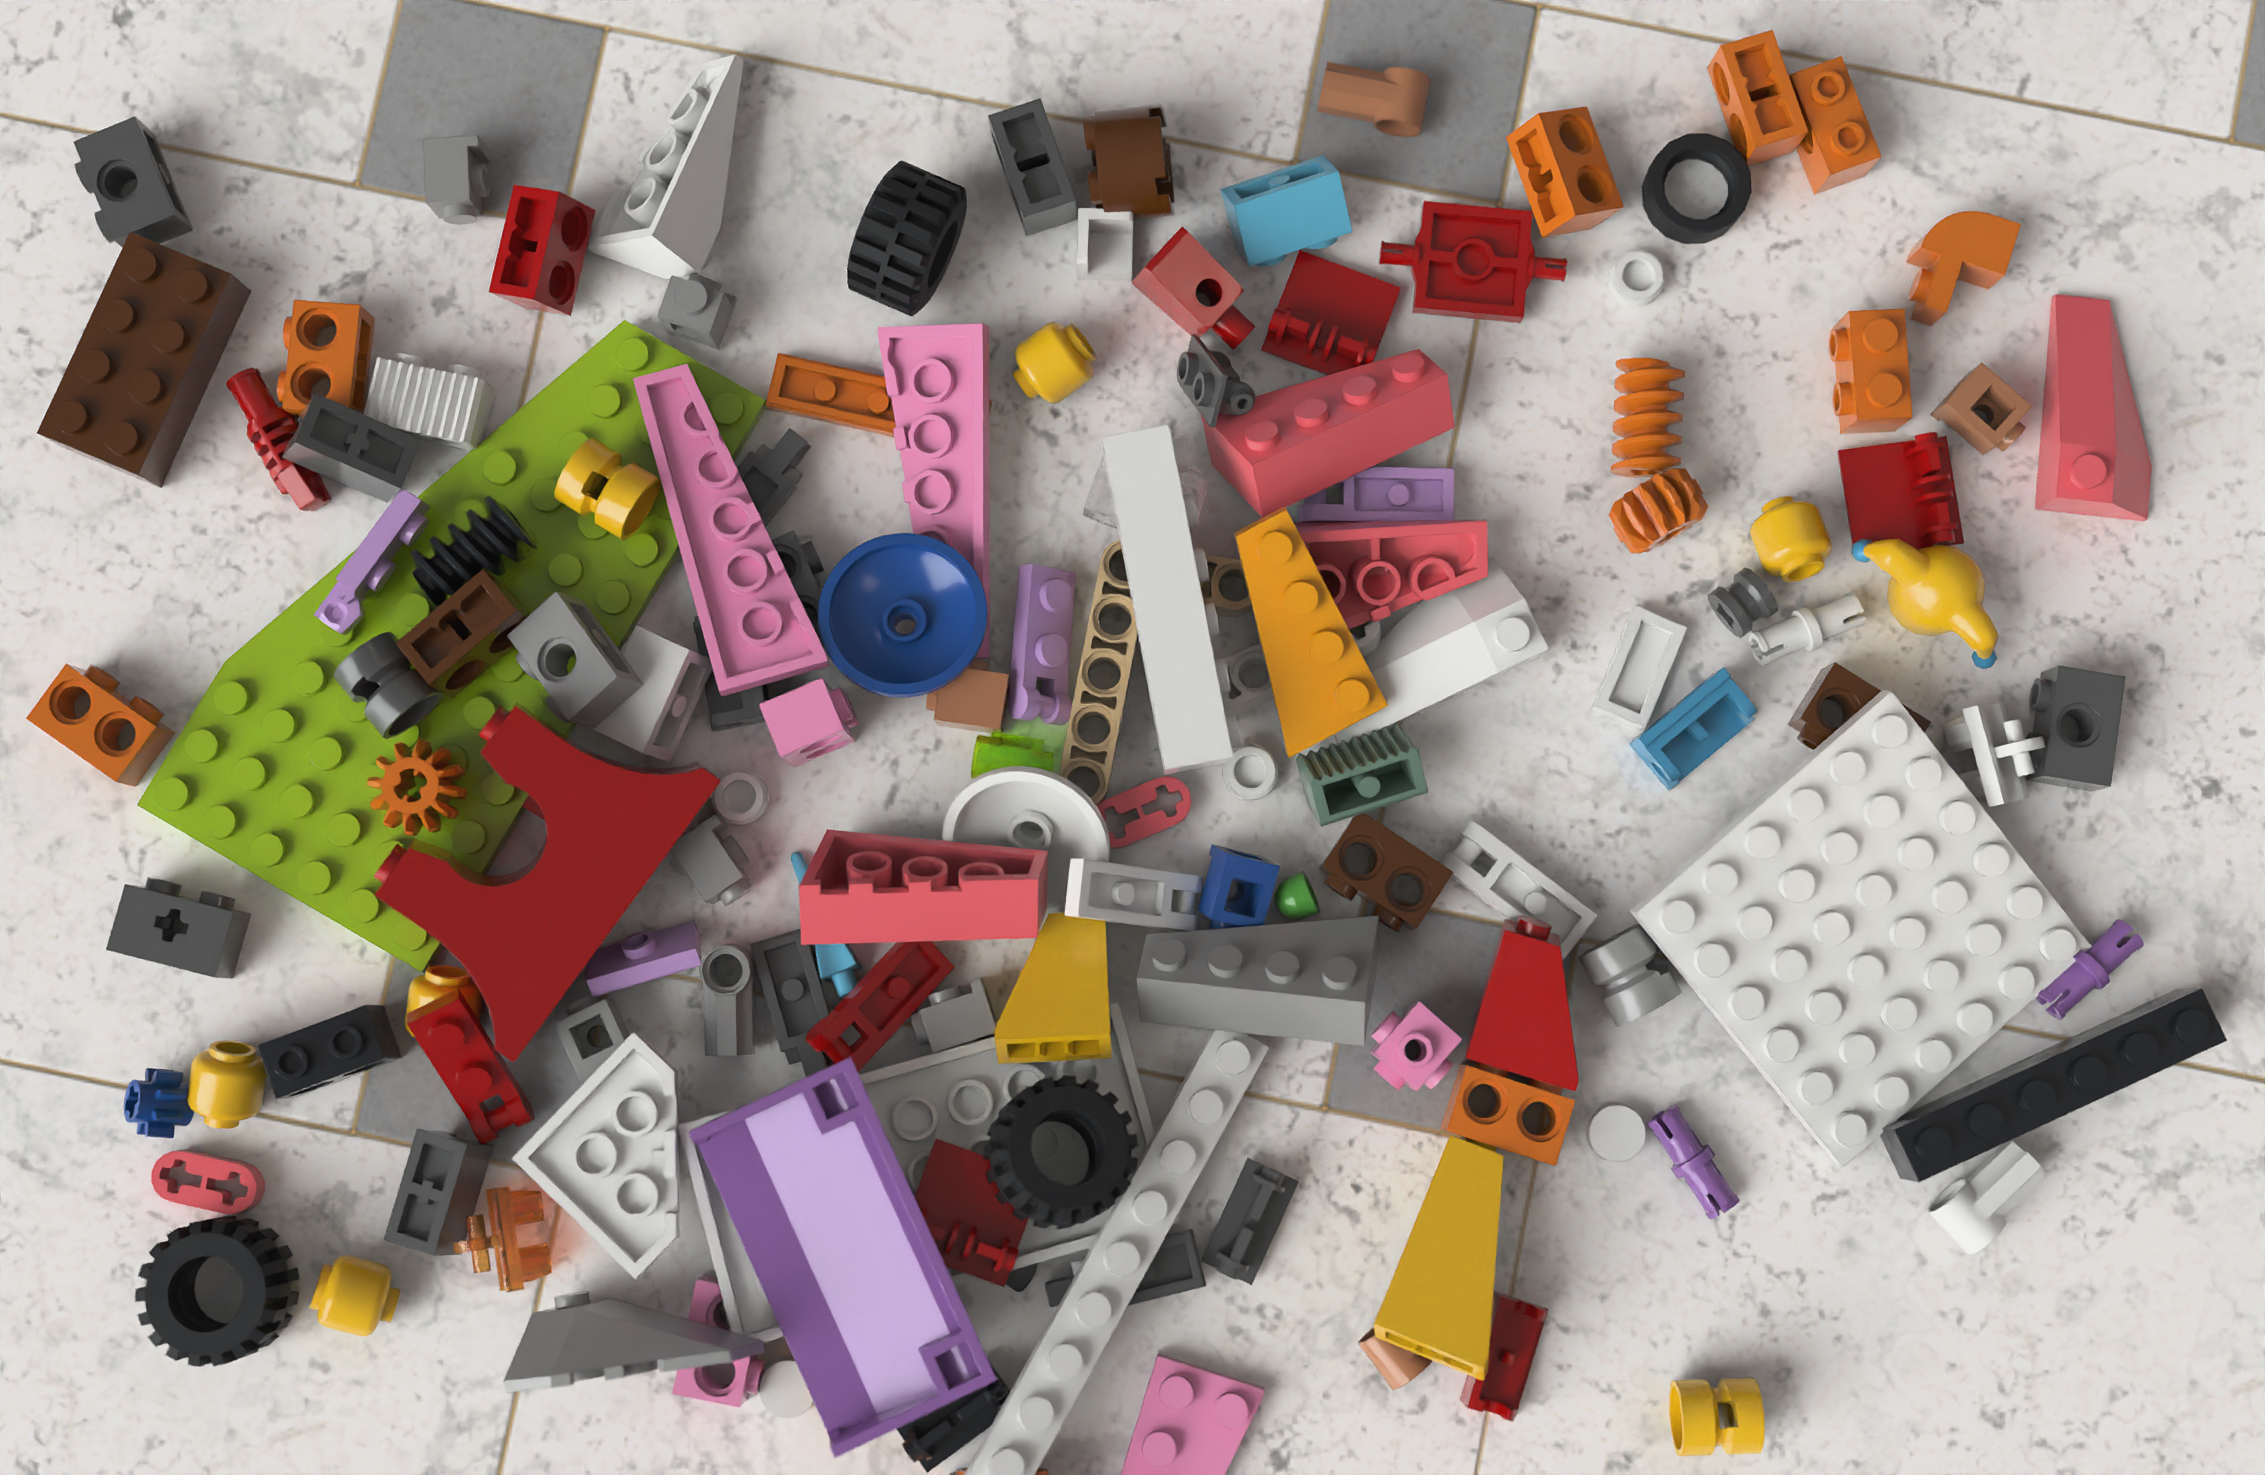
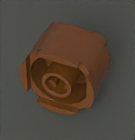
[1083,104,1175,220]

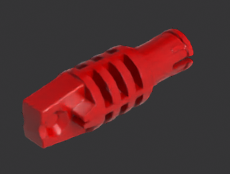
[226,368,332,512]

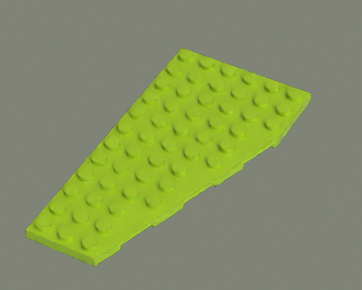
[137,320,767,973]

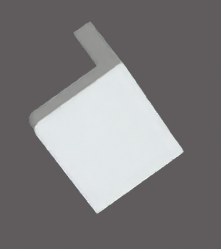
[1076,208,1134,281]

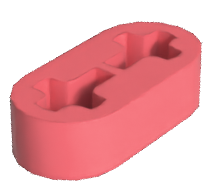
[1097,776,1191,849]
[151,1150,265,1214]

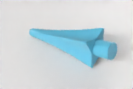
[791,852,863,998]

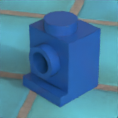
[1197,844,1280,929]

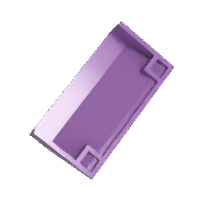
[688,1057,997,1458]

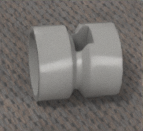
[1578,923,1682,1027]

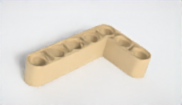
[1059,540,1252,806]

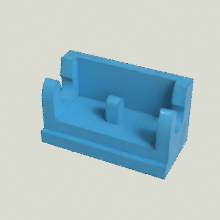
[1629,667,1757,790]

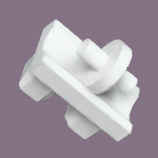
[1944,701,2045,807]

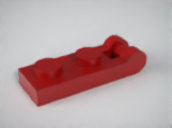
[805,941,955,1072]
[407,988,535,1144]

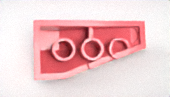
[1294,519,1488,629]

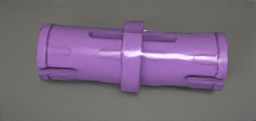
[2036,919,2144,1020]
[1646,1104,1740,1219]

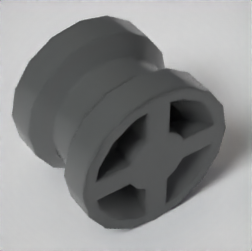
[1708,567,1778,638]

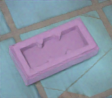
[586,920,701,997]

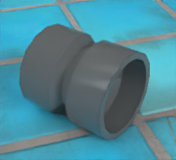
[334,632,443,739]

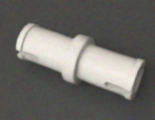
[1748,592,1866,666]

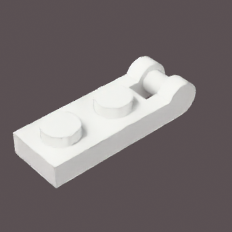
[1439,820,1597,960]
[1064,859,1203,932]

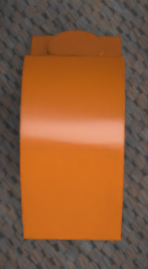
[1906,211,2021,326]

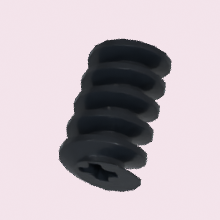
[411,496,538,607]

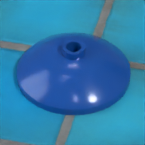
[818,533,988,698]

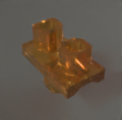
[453,1186,552,1293]

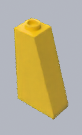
[1374,1135,1504,1381]

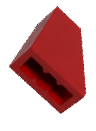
[1465,916,1579,1092]

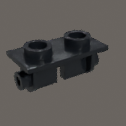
[897,1358,1011,1473]

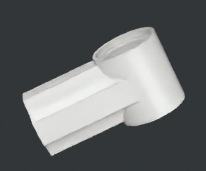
[1927,1140,2047,1255]

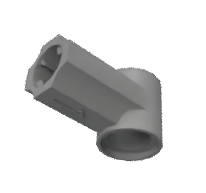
[699,944,757,1056]

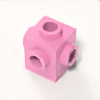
[1370,1001,1462,1091]

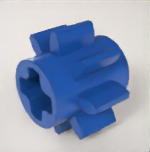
[124,1068,194,1139]

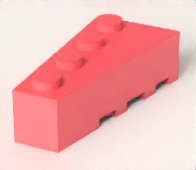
[1201,349,1455,518]
[799,829,1048,945]

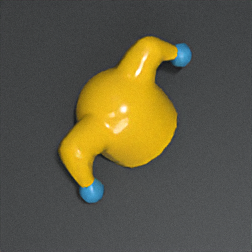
[1852,539,1999,669]

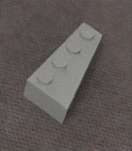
[1136,916,1379,1046]

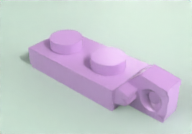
[314,489,431,635]

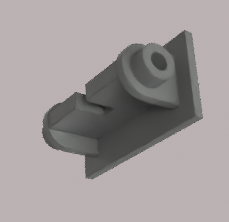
[1177,334,1256,427]
[1200,1158,1299,1285]

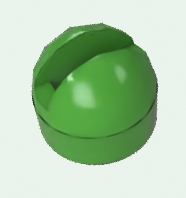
[1275,871,1320,920]

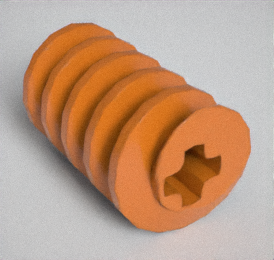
[1611,358,1685,478]

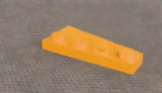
[1234,506,1388,758]

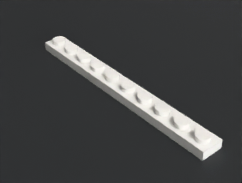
[964,1030,1269,1475]

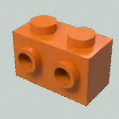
[1829,309,1913,434]

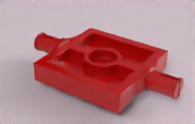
[1379,201,1567,323]

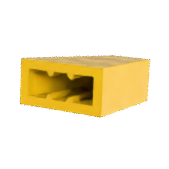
[994,911,1112,1064]

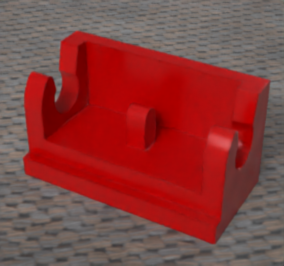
[1460,1291,1548,1422]

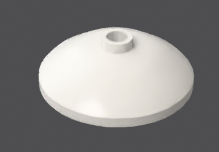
[942,766,1110,919]

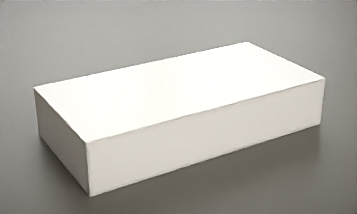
[1591,606,1687,731]

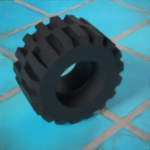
[847,161,967,316]
[983,1075,1139,1230]
[135,1216,300,1367]

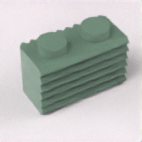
[1296,723,1428,827]

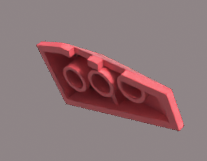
[2035,294,2152,522]

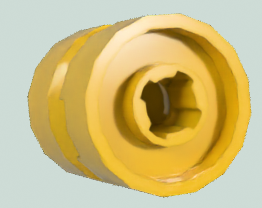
[554,438,661,541]
[1669,1377,1765,1456]

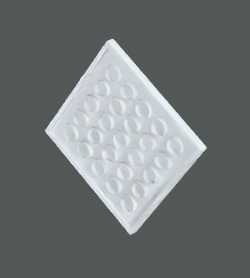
[1629,690,2092,1168]

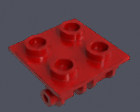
[1261,250,1401,375]
[1837,432,1964,559]
[914,1138,1029,1287]

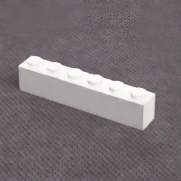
[1102,424,1241,775]

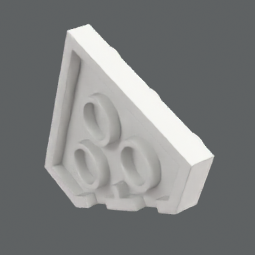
[512,1032,680,1280]

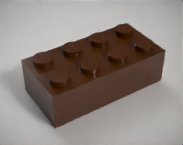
[37,232,251,488]

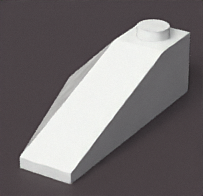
[587,54,743,279]
[1334,558,1549,745]

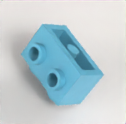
[1220,155,1353,267]

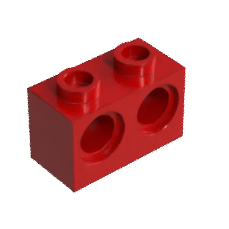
[489,185,596,316]

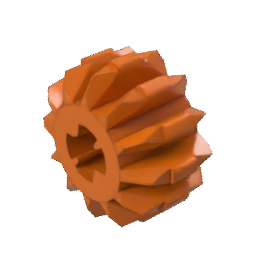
[1609,468,1708,553]
[367,739,468,836]

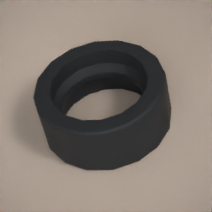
[1642,133,1752,244]

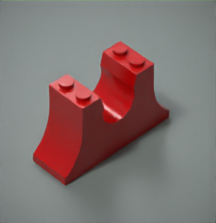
[373,702,721,1063]

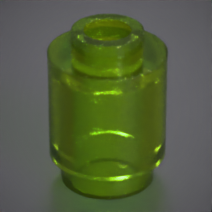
[971,731,1055,779]

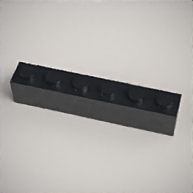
[1880,988,2227,1182]

